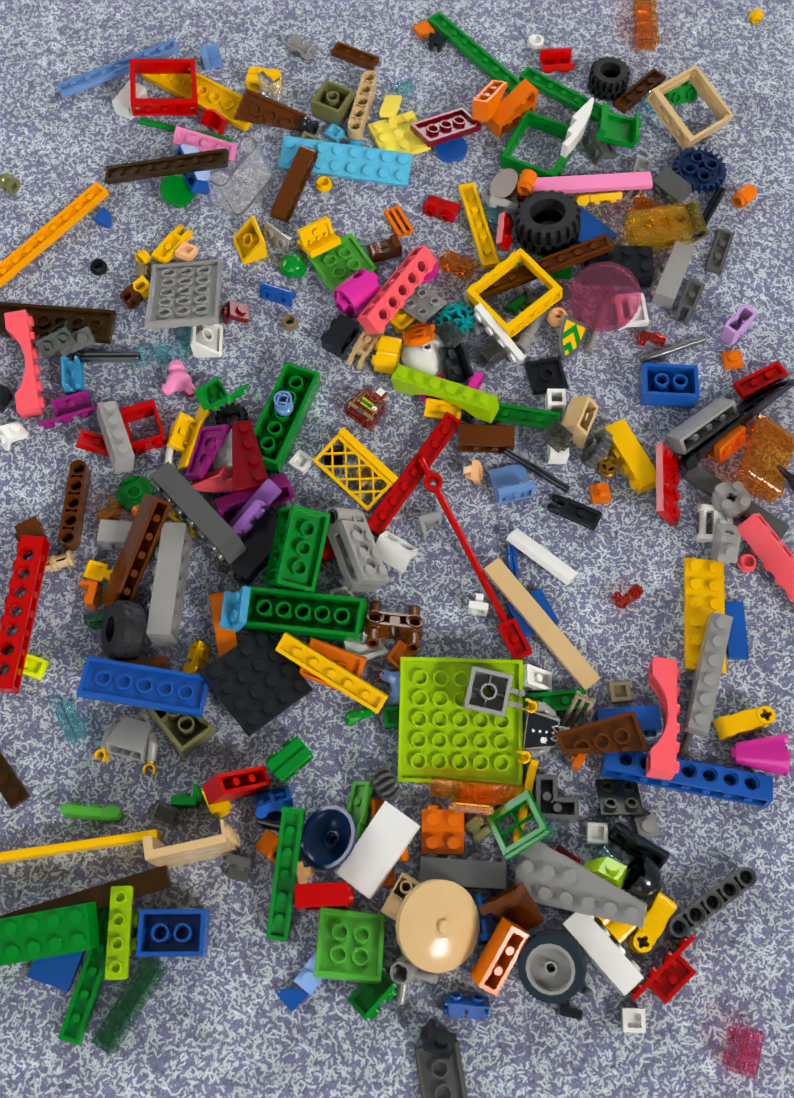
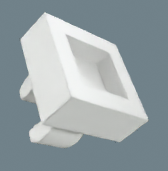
[467,593,489,617]

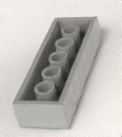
[146,522,193,647]

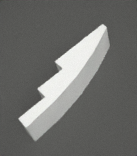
[560,98,594,158]

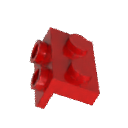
[539,47,574,73]

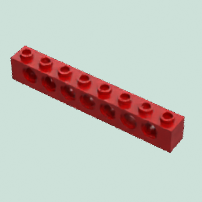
[0,535,50,694]

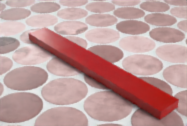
[367,411,462,537]

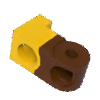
[120,275,150,309]

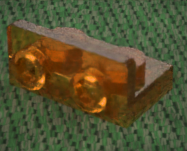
[439,249,478,281]

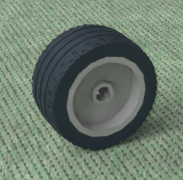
[518,929,587,1004]

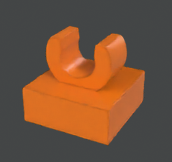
[589,482,612,505]

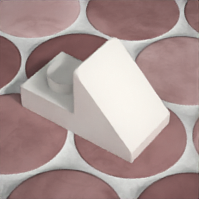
[523,664,552,692]

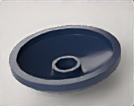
[300,805,357,870]

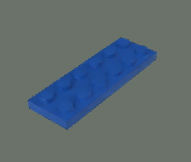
[76,656,209,717]

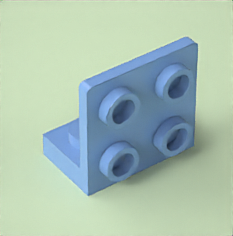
[488,464,536,505]

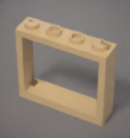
[646,65,734,150]

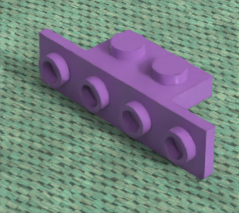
[228,479,282,539]

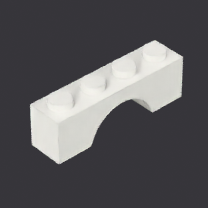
[545,389,569,464]

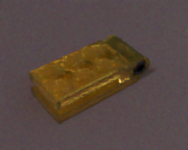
[622,201,708,249]

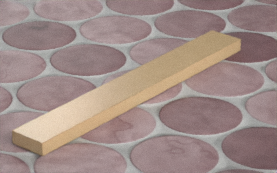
[483,557,601,692]

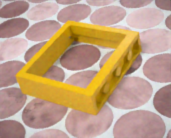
[466,248,563,338]

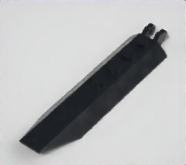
[678,379,794,470]

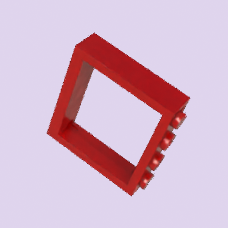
[129,59,199,116]

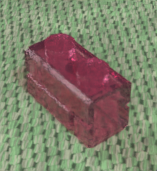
[722,1022,764,1080]

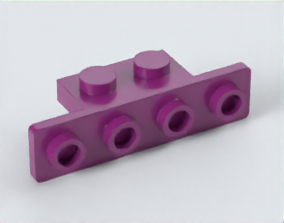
[38,390,97,429]

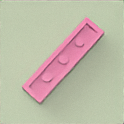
[173,126,238,161]

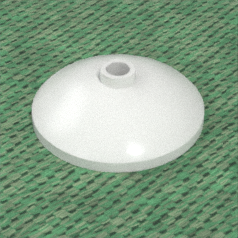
[400,333,452,376]

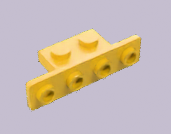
[166,406,210,471]

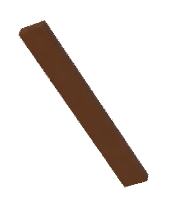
[481,233,614,300]

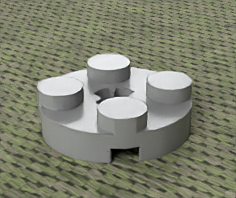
[711,481,751,517]

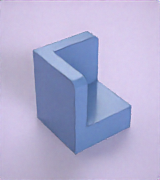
[199,44,223,70]

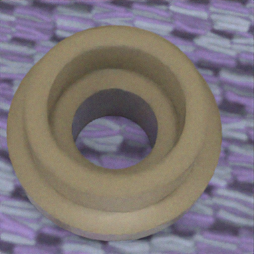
[135,263,150,280]
[281,314,299,331]

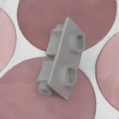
[284,33,317,60]
[262,221,296,254]

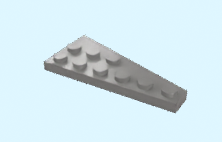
[514,831,647,928]

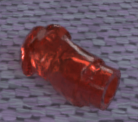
[636,329,667,347]
[611,584,644,609]

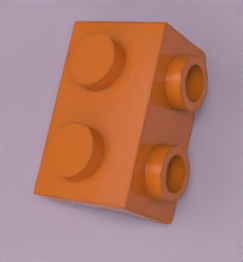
[707,424,746,464]

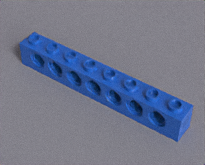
[600,752,773,808]

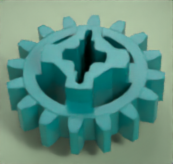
[436,301,475,339]

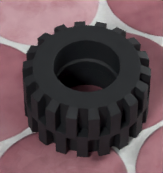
[587,56,630,101]

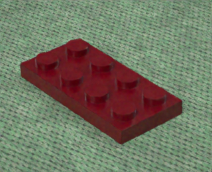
[410,107,482,148]

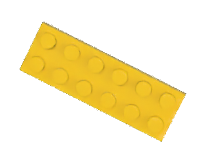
[684,558,726,674]

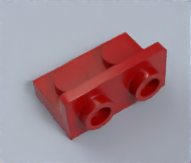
[422,195,461,223]

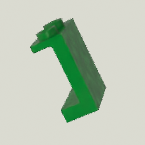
[595,103,642,149]

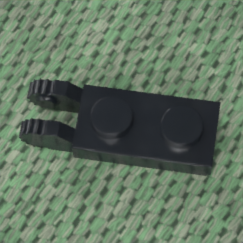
[547,494,602,531]
[608,822,670,870]

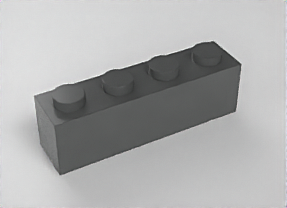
[419,853,507,891]

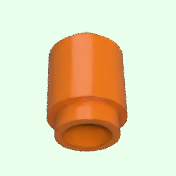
[517,169,537,195]
[732,184,757,208]

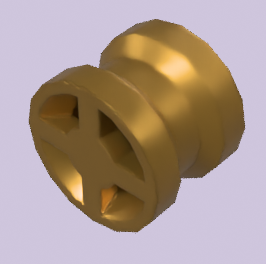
[597,456,618,479]

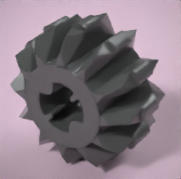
[371,765,402,803]

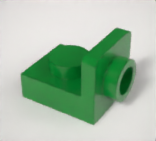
[170,784,204,809]

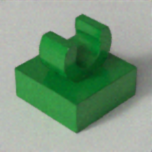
[503,294,526,317]

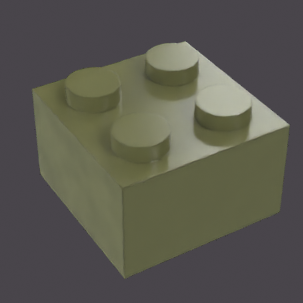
[311,79,355,127]

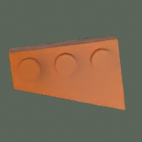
[486,79,538,137]

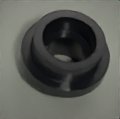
[90,259,108,276]

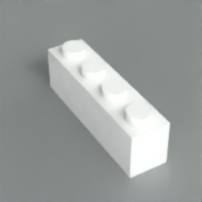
[560,912,644,996]

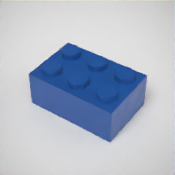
[639,363,700,408]
[136,909,210,957]

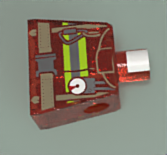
[344,388,387,432]

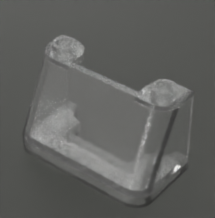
[208,135,275,219]

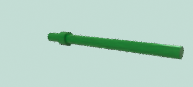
[139,118,232,142]

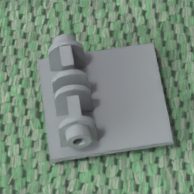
[400,286,447,324]

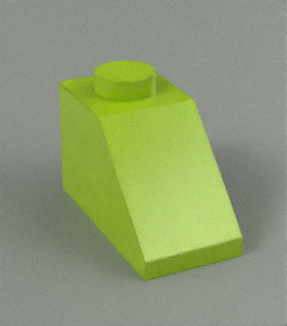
[583,857,627,889]

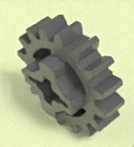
[580,429,613,468]

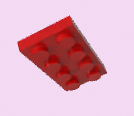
[656,442,680,526]

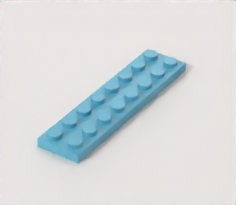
[278,135,413,188]

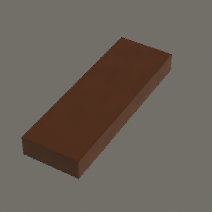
[331,41,379,71]

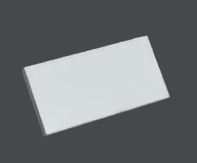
[336,801,420,900]

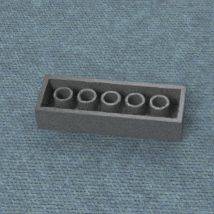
[151,461,247,564]

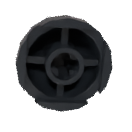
[621,854,661,900]

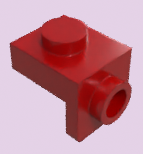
[199,108,228,135]

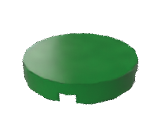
[159,175,193,208]
[116,475,154,511]

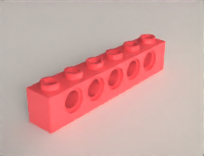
[357,245,437,334]

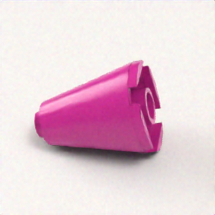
[731,734,790,776]

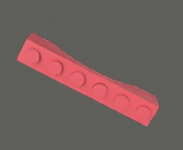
[4,309,46,418]
[646,656,680,781]

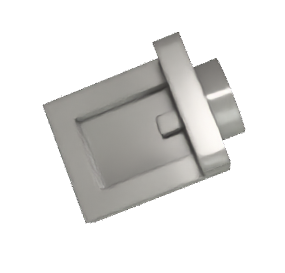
[416,511,442,540]

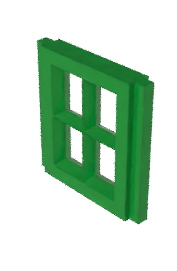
[486,789,551,861]

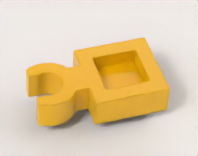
[83,559,114,584]

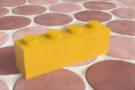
[604,419,656,495]

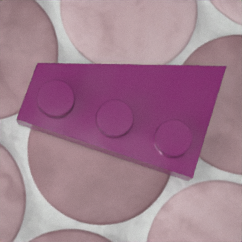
[184,424,231,480]

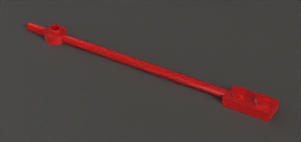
[418,457,533,660]

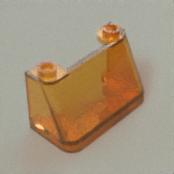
[732,413,794,503]

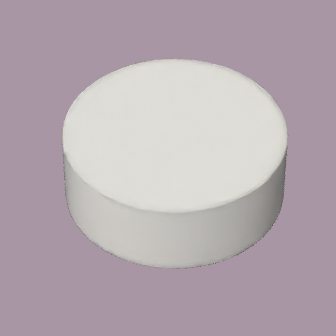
[528,34,544,50]

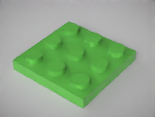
[307,233,377,294]
[313,907,385,984]

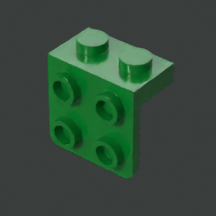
[194,377,248,411]
[347,970,397,1021]

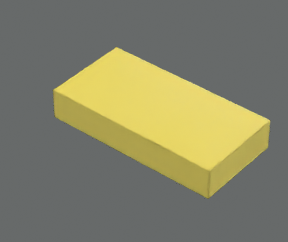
[379,95,402,117]

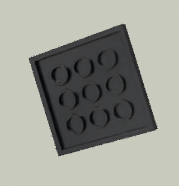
[199,629,313,737]

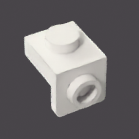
[0,421,28,451]

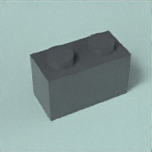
[652,166,692,207]

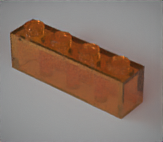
[632,0,660,51]

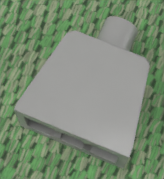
[710,523,741,563]

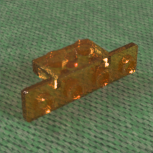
[430,776,516,815]

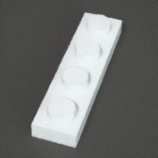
[473,303,526,366]

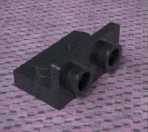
[437,343,474,383]

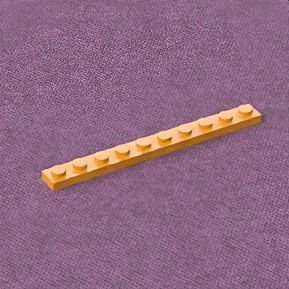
[0,182,109,288]

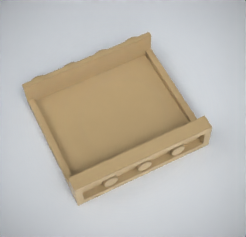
[142,819,241,868]

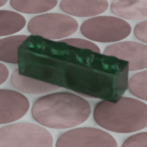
[91,958,168,1054]

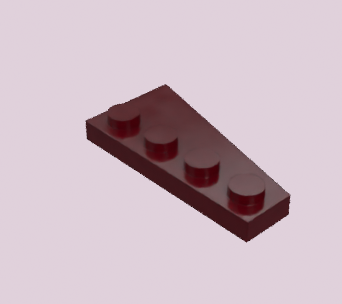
[232,419,268,494]

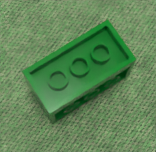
[263,504,331,592]

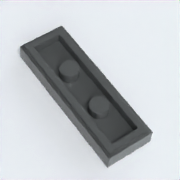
[704,228,735,275]

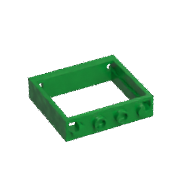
[499,110,575,177]

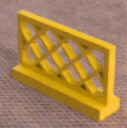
[313,427,398,512]

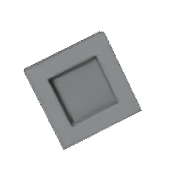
[633,814,661,839]

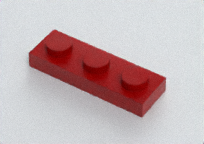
[732,361,788,400]

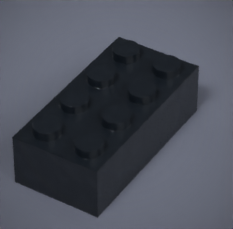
[581,245,654,287]

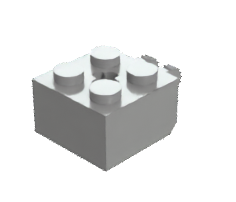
[462,666,526,718]

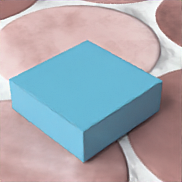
[323,123,346,143]

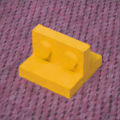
[296,216,342,258]

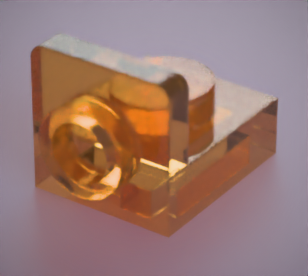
[94,496,122,524]

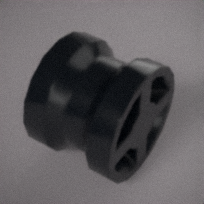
[300,117,319,135]

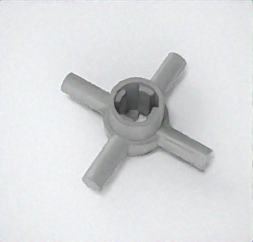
[382,956,438,1005]

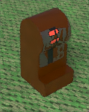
[367,234,402,262]

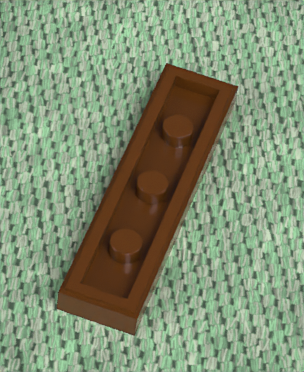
[612,68,666,114]

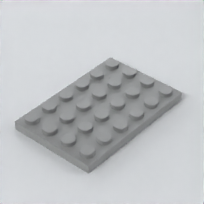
[144,259,222,330]

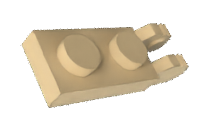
[347,329,384,370]

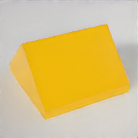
[232,215,268,264]

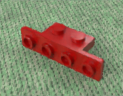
[630,934,696,1005]

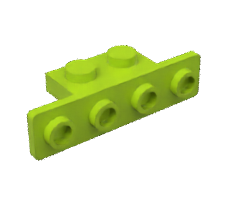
[105,886,139,980]

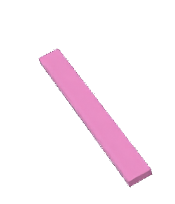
[519,171,653,196]

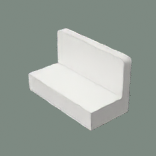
[376,530,419,573]

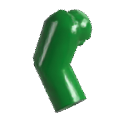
[345,707,375,726]

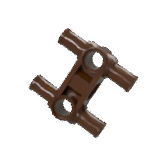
[364,600,424,653]

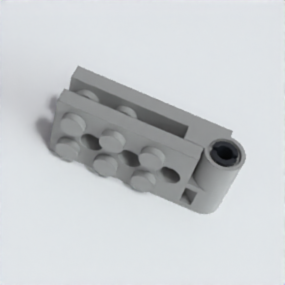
[325,506,390,592]

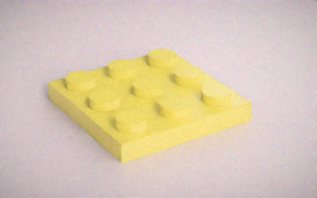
[368,110,431,155]

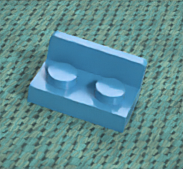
[219,585,251,632]

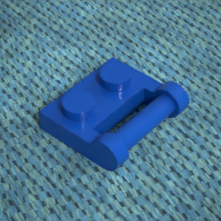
[253,785,294,819]

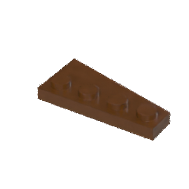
[235,88,307,131]

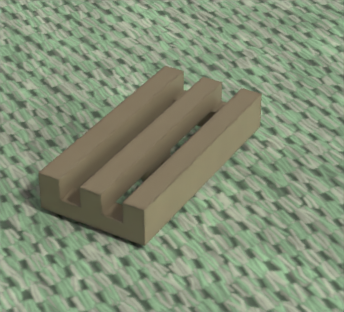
[560,690,596,729]

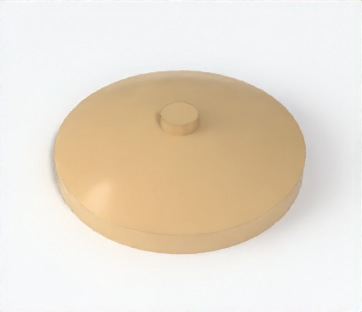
[396,879,480,973]

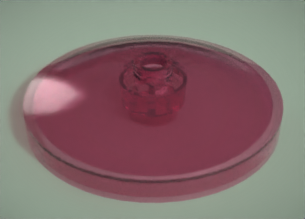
[569,262,641,332]

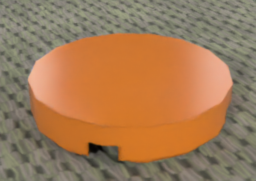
[401,322,437,346]

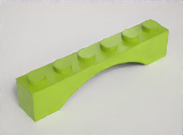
[391,364,499,423]

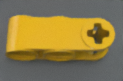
[713,706,776,741]
[629,891,678,954]

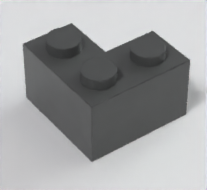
[533,774,579,823]

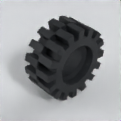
[215,402,249,428]

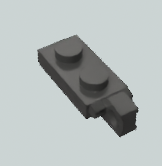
[47,326,97,358]

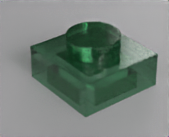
[84,611,105,630]

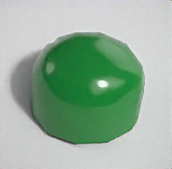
[279,253,307,279]

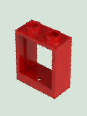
[119,399,168,454]
[295,882,354,911]

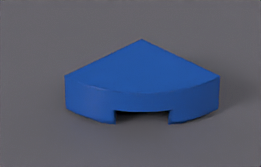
[94,207,111,229]
[277,988,308,1012]

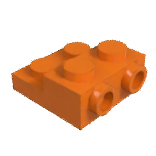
[421,805,464,855]

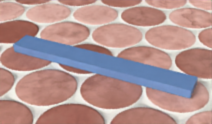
[56,39,180,99]

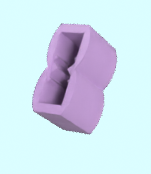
[719,305,756,346]

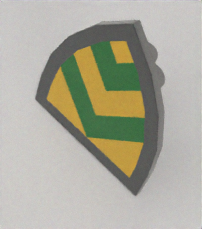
[556,315,589,360]

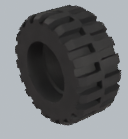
[515,190,581,255]

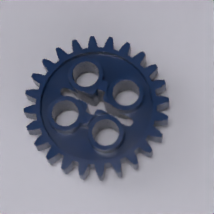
[672,146,727,194]

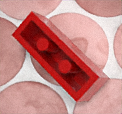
[202,765,271,805]

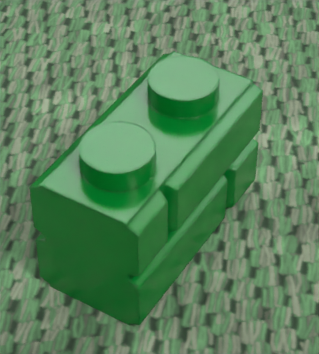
[265,736,314,785]

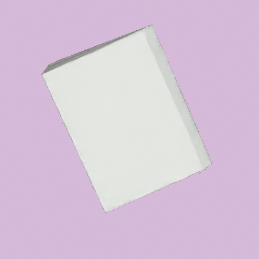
[190,324,223,358]

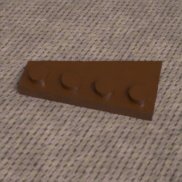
[555,710,649,755]

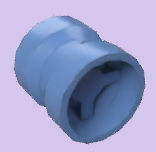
[273,391,294,416]

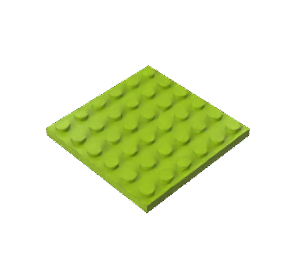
[397,657,523,785]

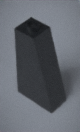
[231,510,278,586]

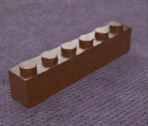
[101,493,172,606]

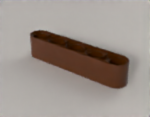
[270,145,318,223]
[58,460,91,551]

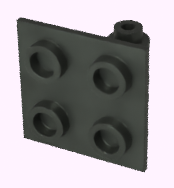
[595,779,644,818]

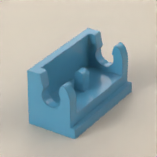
[61,355,85,396]

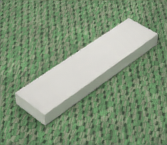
[506,528,578,585]

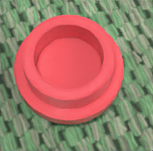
[737,554,757,573]

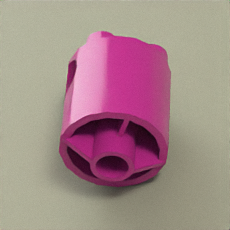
[333,268,381,318]

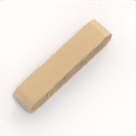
[348,70,377,140]

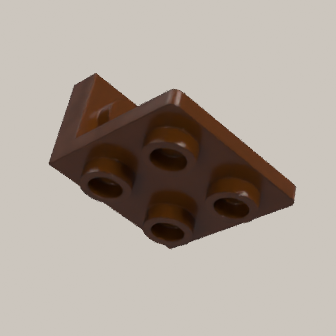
[479,882,544,931]

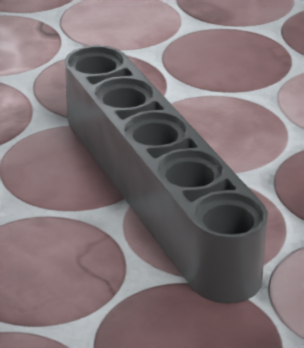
[665,867,757,938]

